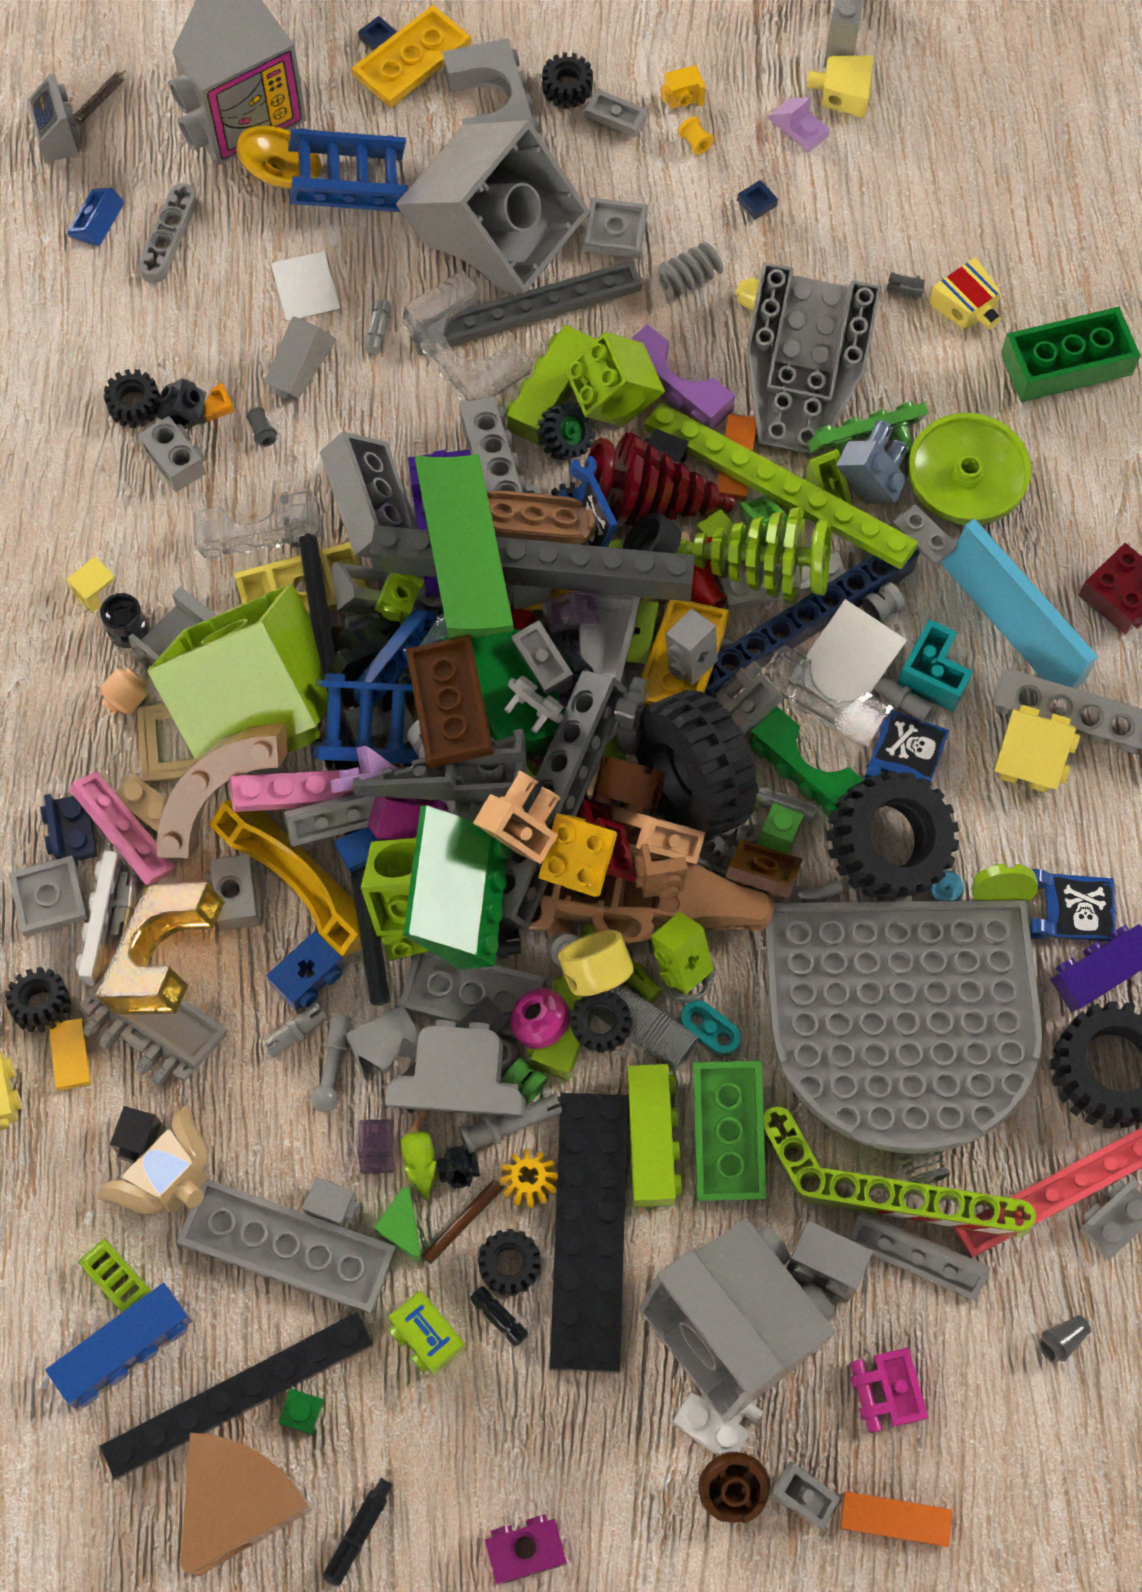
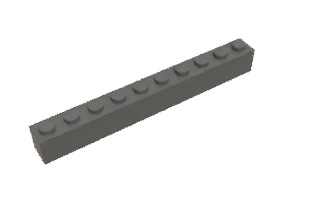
[370,525,695,602]

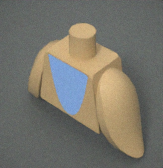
[96,1105,208,1215]

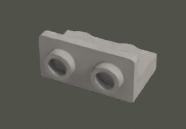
[1079,1178,1142,1260]

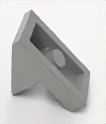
[772,1461,840,1530]

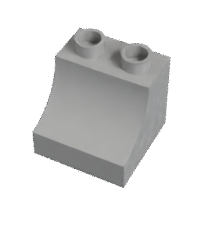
[396,120,590,293]
[638,1218,836,1423]

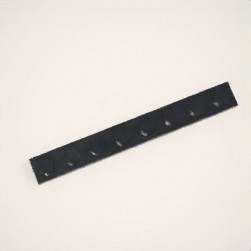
[100,1312,373,1480]

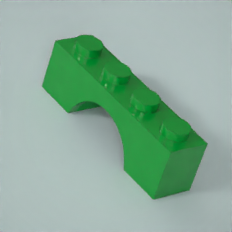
[749,706,863,817]

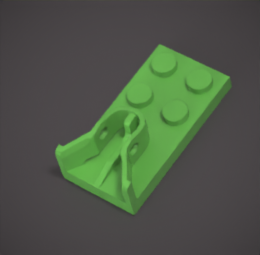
[691,1060,766,1201]

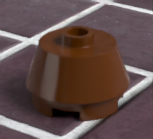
[698,1451,770,1523]

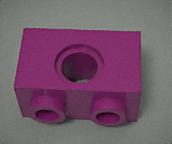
[485,1514,567,1586]

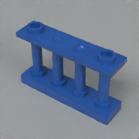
[288,128,409,212]
[312,673,419,763]

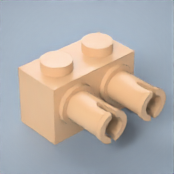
[473,771,560,864]

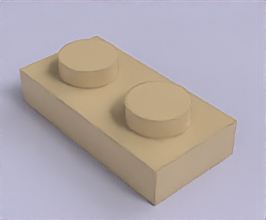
[115,773,167,834]

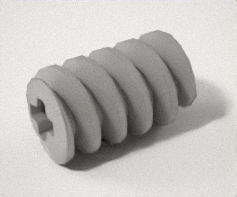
[657,242,724,300]

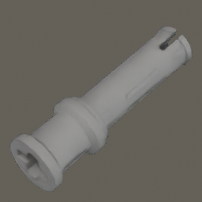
[458,1093,562,1154]

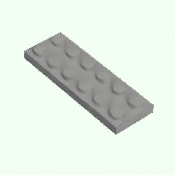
[176,1179,397,1314]

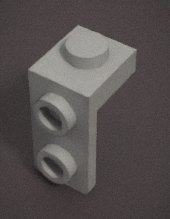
[890,504,957,565]

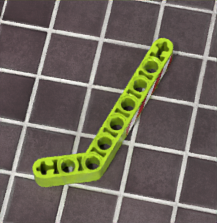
[764,1106,1036,1237]

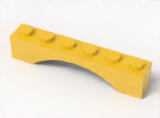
[209,799,362,957]

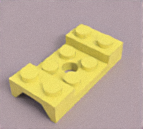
[234,542,368,614]

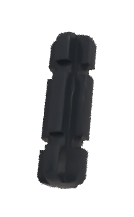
[470,1286,528,1346]

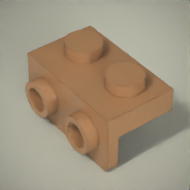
[634,844,688,899]

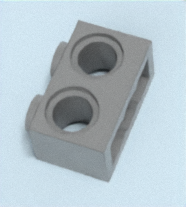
[138,416,206,493]

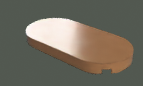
[487,490,596,544]

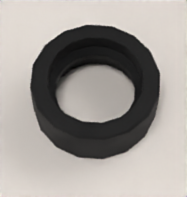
[622,513,681,554]

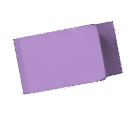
[768,97,830,152]
[330,746,399,793]

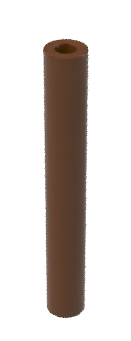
[421,1180,503,1264]

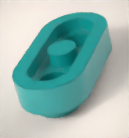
[680,1000,741,1057]

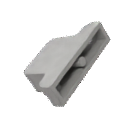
[385,1020,526,1117]

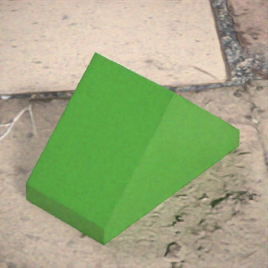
[374,1187,422,1262]

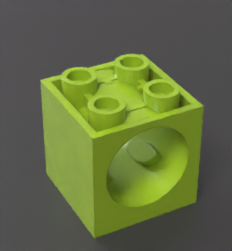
[564,332,665,427]
[361,838,416,936]

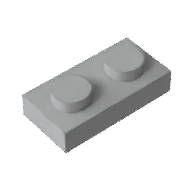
[584,89,648,137]

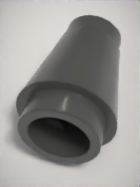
[1038,1315,1091,1363]

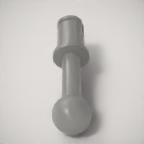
[311,1013,352,1112]

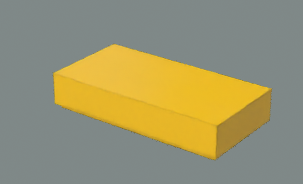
[49,1018,92,1091]

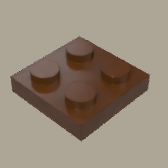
[725,839,803,898]

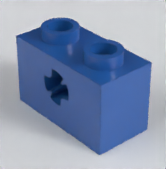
[266,931,345,1012]

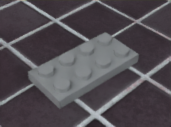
[399,951,545,1041]

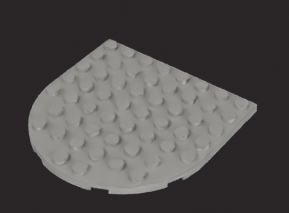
[765,900,1042,1154]

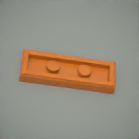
[717,414,756,501]
[840,1491,953,1547]

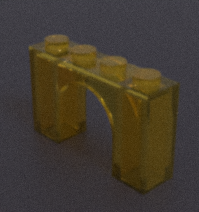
[95,882,225,1014]

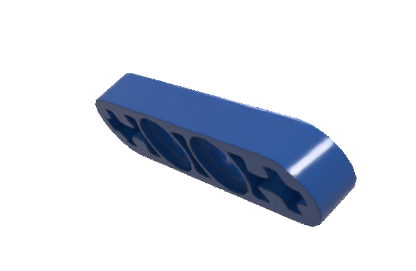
[353,608,437,706]

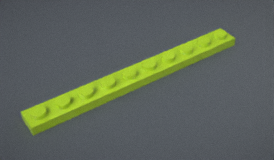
[644,402,918,570]

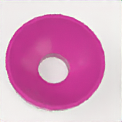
[510,988,570,1049]

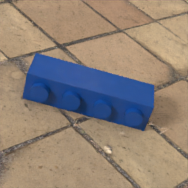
[45,1282,193,1408]

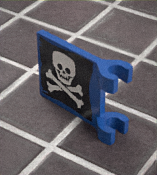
[559,456,618,547]
[864,709,950,782]
[1029,869,1116,942]

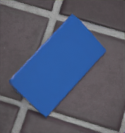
[67,188,124,246]

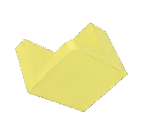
[66,557,115,613]

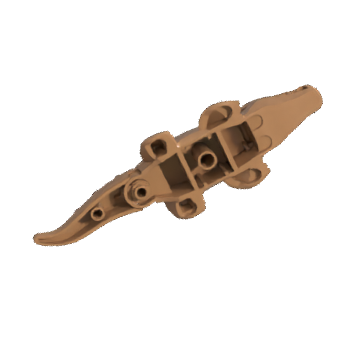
[339,823,774,944]

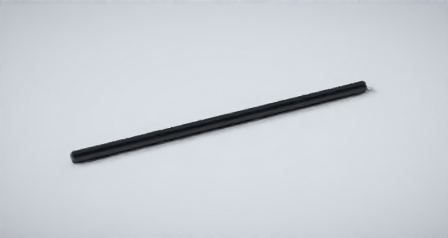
[298,533,390,1006]

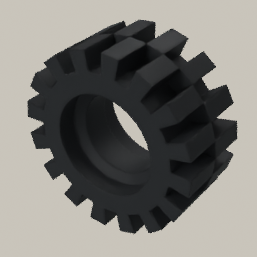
[542,52,593,108]
[104,369,161,428]
[5,967,71,1033]
[570,990,633,1053]
[478,1229,541,1296]

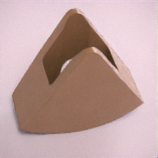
[181,1433,312,1576]

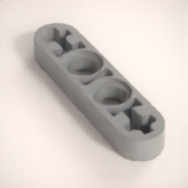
[139,183,197,283]

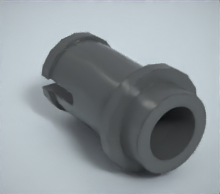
[886,272,925,299]
[246,407,277,447]

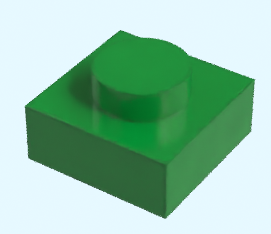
[278,1388,325,1435]

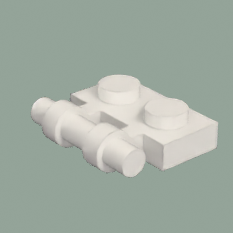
[671,1391,764,1455]

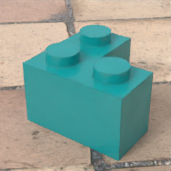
[898,619,973,712]

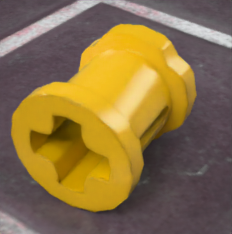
[678,116,715,155]

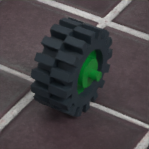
[537,402,595,460]

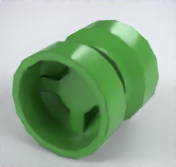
[501,1057,549,1104]

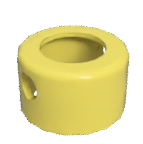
[558,930,633,996]

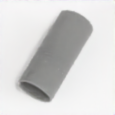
[594,984,698,1071]

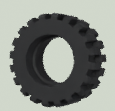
[827,771,959,900]

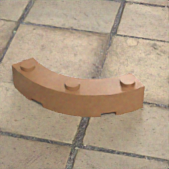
[157,723,288,858]

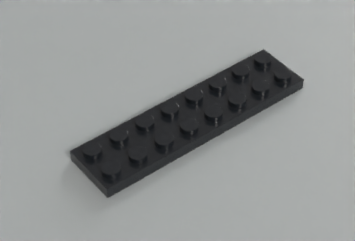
[550,1093,628,1373]

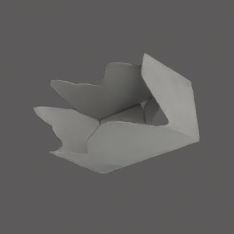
[345,1004,419,1084]

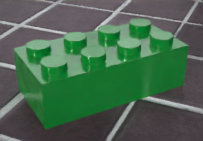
[1001,306,1141,402]

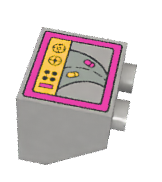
[168,0,307,166]

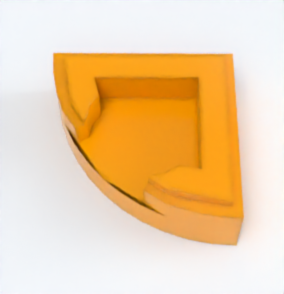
[204,383,235,422]

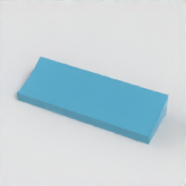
[941,519,1098,699]

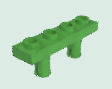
[807,401,929,456]

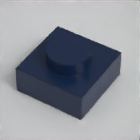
[358,16,397,51]
[737,180,778,220]

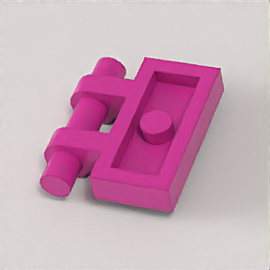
[850,1347,928,1433]

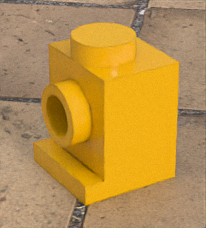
[660,65,706,109]

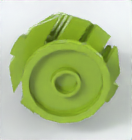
[676,507,831,605]

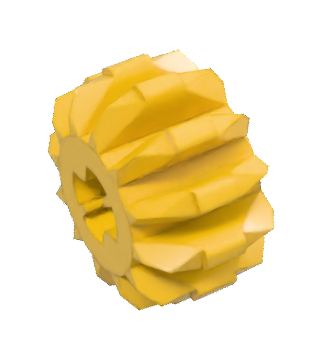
[499,1149,558,1209]

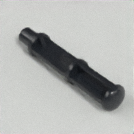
[322,1478,393,1586]

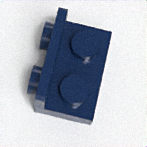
[40,794,98,861]

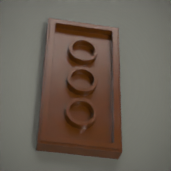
[406,635,494,769]

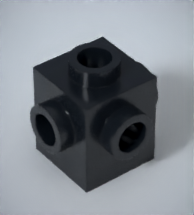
[157,378,206,429]

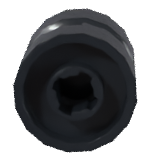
[100,593,148,648]

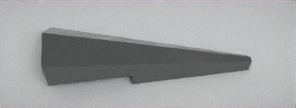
[352,729,527,805]

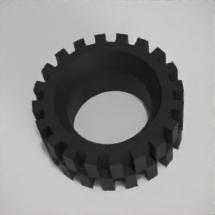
[1050,1001,1142,1129]

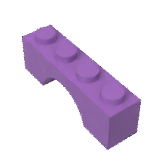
[631,324,735,430]

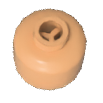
[100,667,148,715]

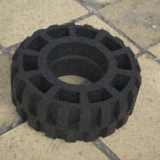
[635,690,758,841]

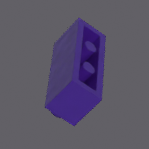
[1050,924,1142,1013]

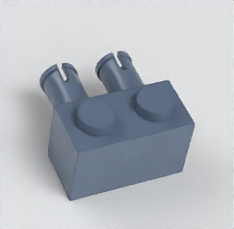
[836,420,908,504]

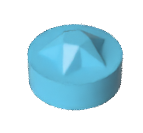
[930,870,965,901]

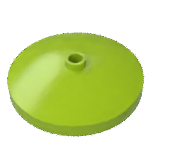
[908,413,1031,525]

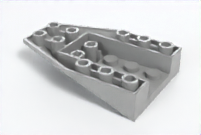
[746,262,881,456]

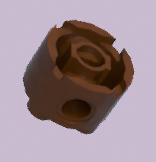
[594,755,667,816]

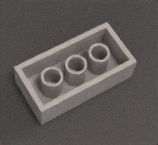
[320,431,417,558]

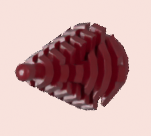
[581,431,736,527]

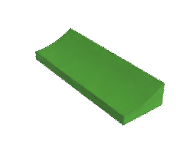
[414,454,514,639]

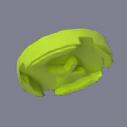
[971,864,1038,903]

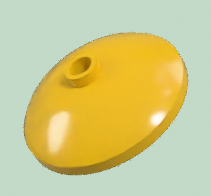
[236,126,322,189]

